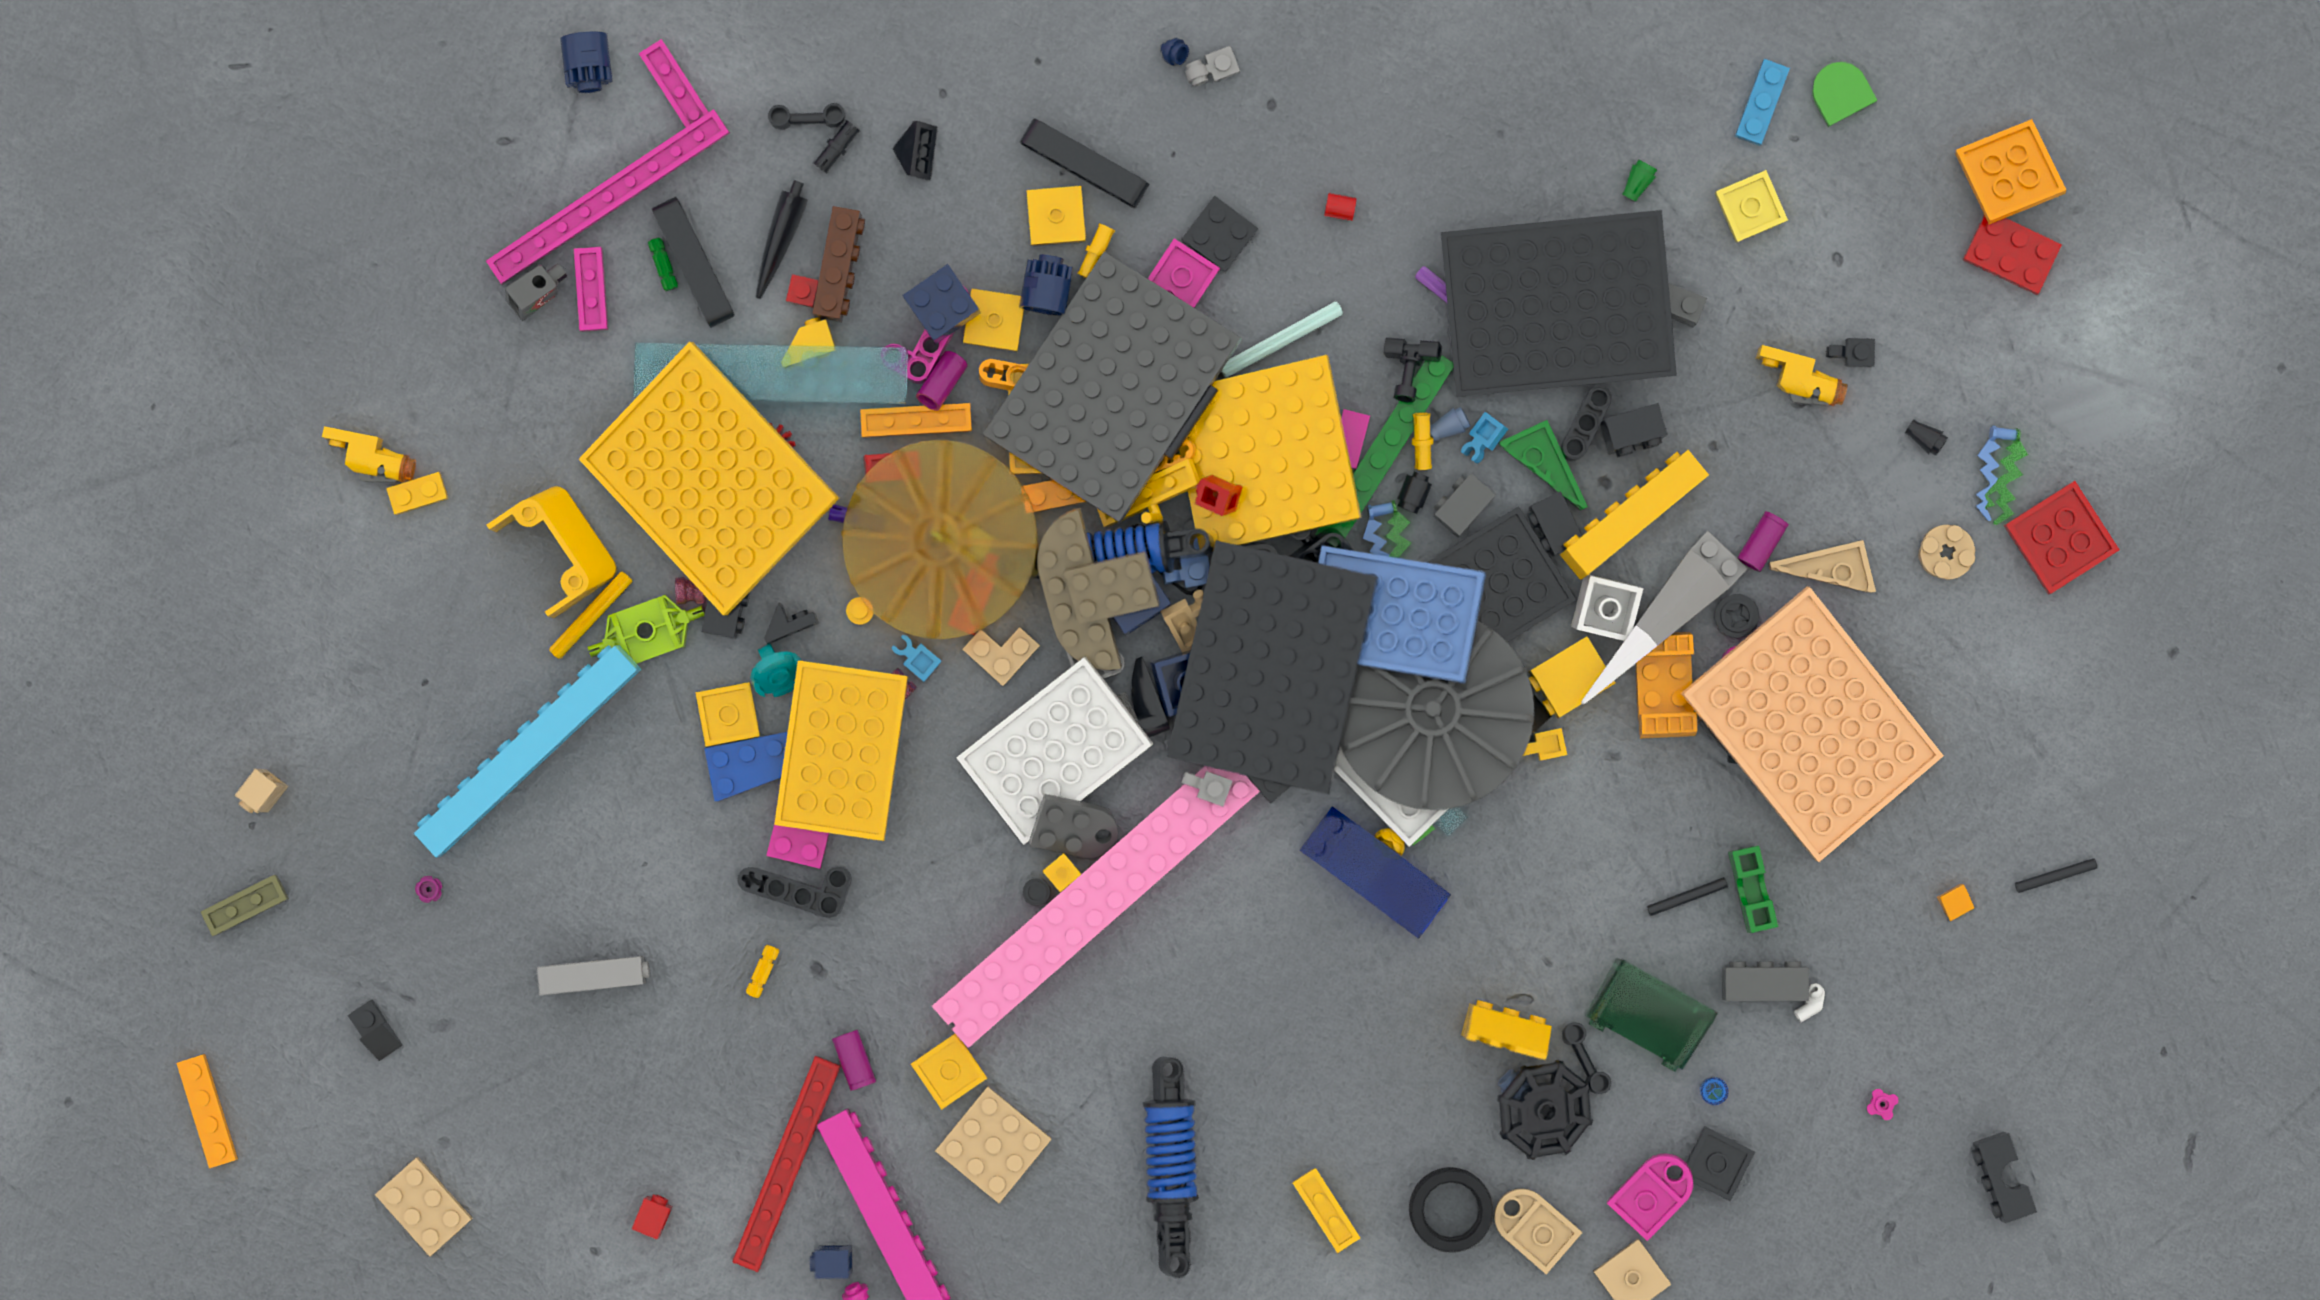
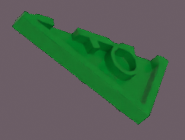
[1499,420,1588,510]

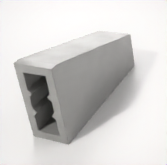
[537,956,650,995]

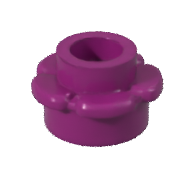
[415,876,442,903]

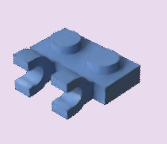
[1162,538,1210,589]

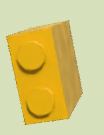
[1528,636,1616,718]

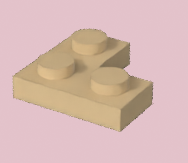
[962,627,1040,687]

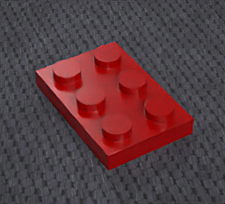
[1963,215,2062,295]

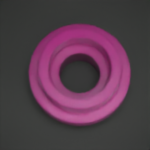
[842,1282,869,1300]

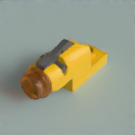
[1756,345,1848,406]
[322,426,416,482]

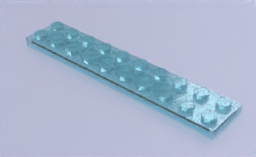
[633,343,908,404]

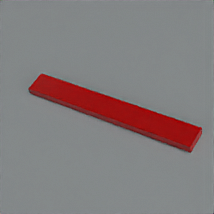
[732,1056,841,1272]

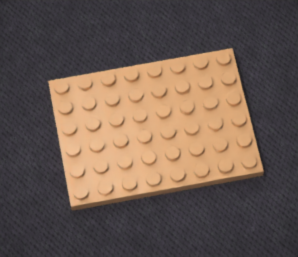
[1681,587,1944,862]

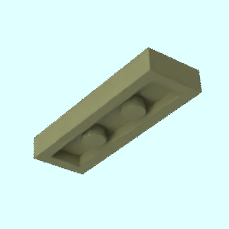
[200,874,289,936]

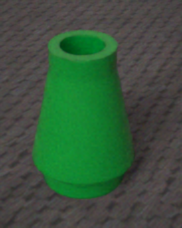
[1622,159,1657,202]

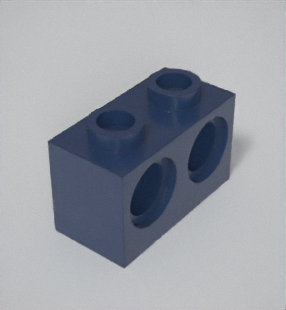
[810,1245,853,1279]

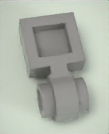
[1185,46,1240,87]

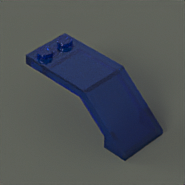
[1300,806,1451,939]

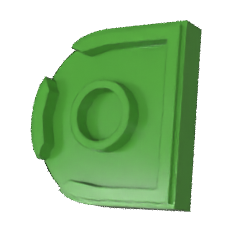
[1812,62,1878,127]

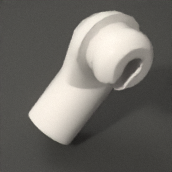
[1794,983,1825,1023]

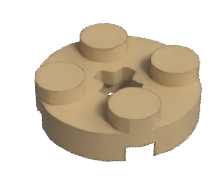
[1919,525,1975,580]

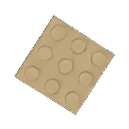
[935,1086,1052,1203]

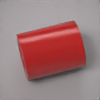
[1324,193,1357,221]

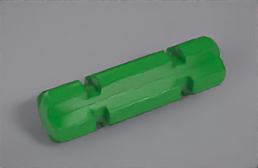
[648,238,678,291]

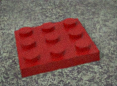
[2004,481,2120,595]

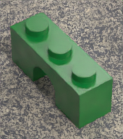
[1728,846,1778,933]

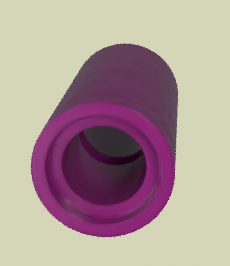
[916,351,968,411]
[1737,511,1789,572]
[832,1029,876,1091]

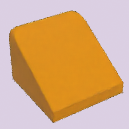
[1937,884,1974,921]

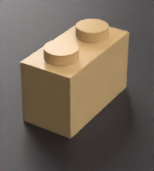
[235,769,288,813]

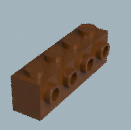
[812,206,865,323]

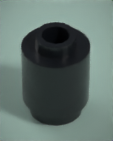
[1397,471,1432,514]

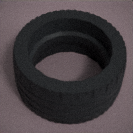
[1409,1167,1493,1253]

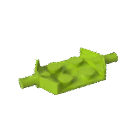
[587,595,705,664]

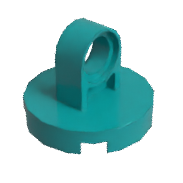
[750,643,802,697]

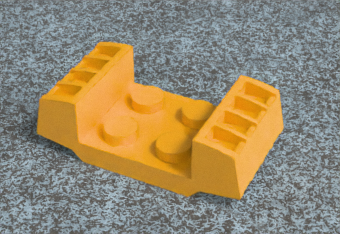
[1635,632,1697,738]

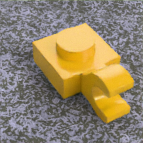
[1523,728,1567,761]

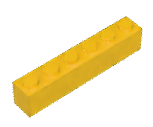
[1560,450,1709,580]

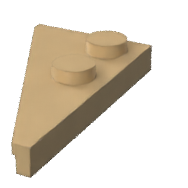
[1768,540,1876,593]

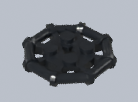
[1497,1060,1593,1160]

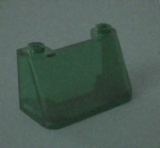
[1585,958,1718,1072]

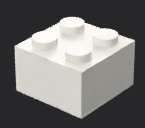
[1571,574,1643,641]

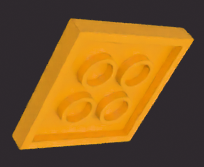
[1955,119,2066,224]

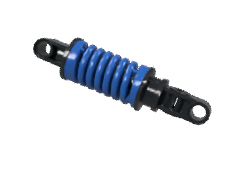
[996,521,1214,581]
[1143,1056,1199,1278]

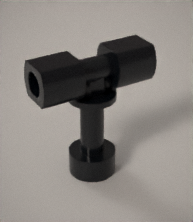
[1384,338,1442,403]

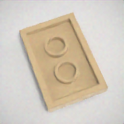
[375,1157,473,1256]

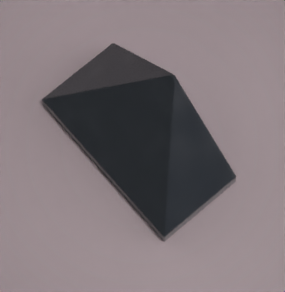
[892,121,938,180]

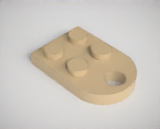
[1494,1188,1582,1275]

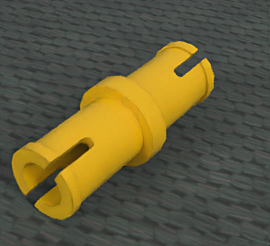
[1077,223,1115,278]
[1412,412,1434,470]

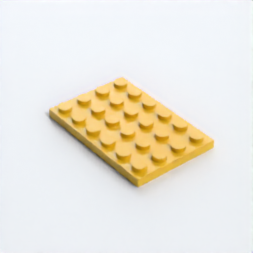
[774,660,908,841]

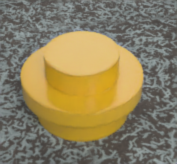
[846,597,874,625]

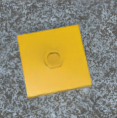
[1027,186,1086,246]
[963,288,1024,352]
[695,682,761,747]
[911,1034,987,1110]

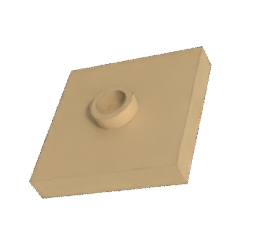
[1593,1239,1671,1300]

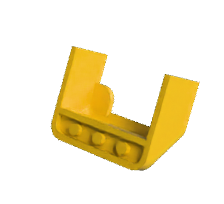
[487,486,617,618]

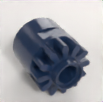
[560,31,613,93]
[1019,254,1073,316]

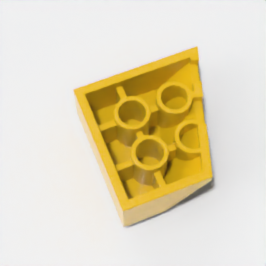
[1461,1000,1552,1060]

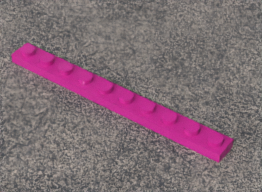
[486,109,730,284]

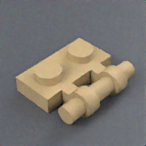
[1161,590,1204,652]

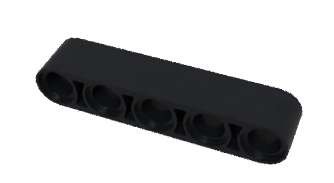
[1020,118,1150,208]
[651,197,735,328]

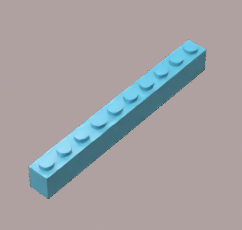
[414,645,642,858]

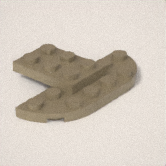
[1037,508,1160,670]

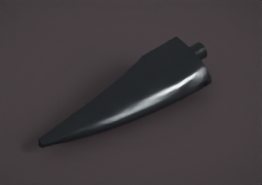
[756,180,808,299]

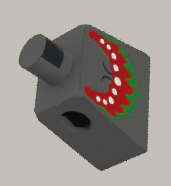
[505,263,567,322]

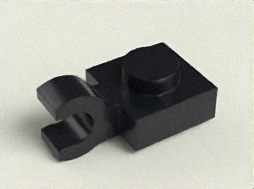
[1826,338,1875,367]

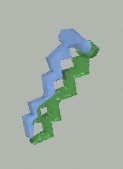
[1976,426,2028,525]
[1363,500,1411,558]

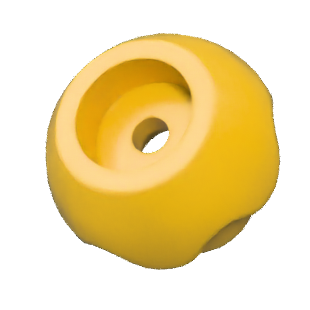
[1374,828,1405,859]

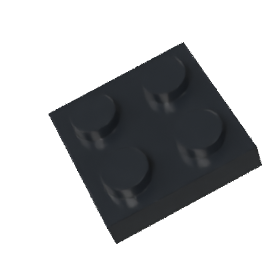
[1182,195,1258,273]
[1680,1126,1755,1201]

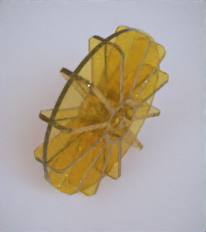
[841,440,1039,639]

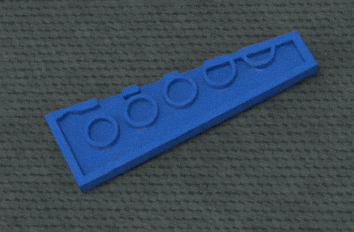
[704,732,788,802]

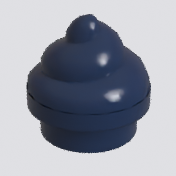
[1161,38,1189,66]

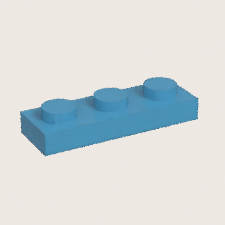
[1735,59,1790,146]

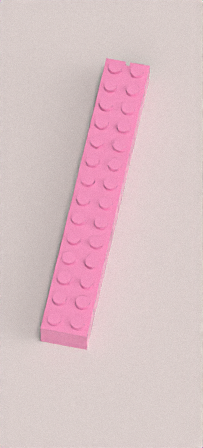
[932,766,1260,1048]

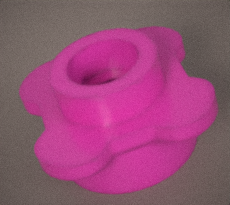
[1867,1089,1898,1120]

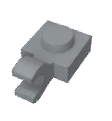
[1181,771,1232,807]

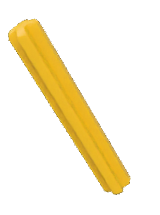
[549,572,632,659]

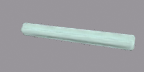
[1221,302,1343,378]

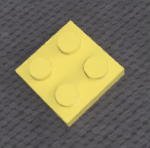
[1715,170,1788,243]

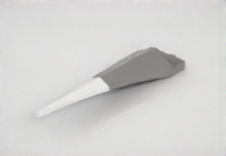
[1581,531,1748,704]

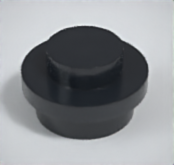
[1023,878,1050,906]

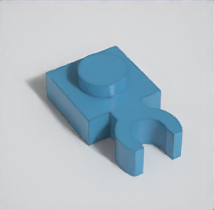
[1461,412,1508,464]
[892,635,942,682]

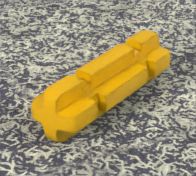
[746,945,779,998]

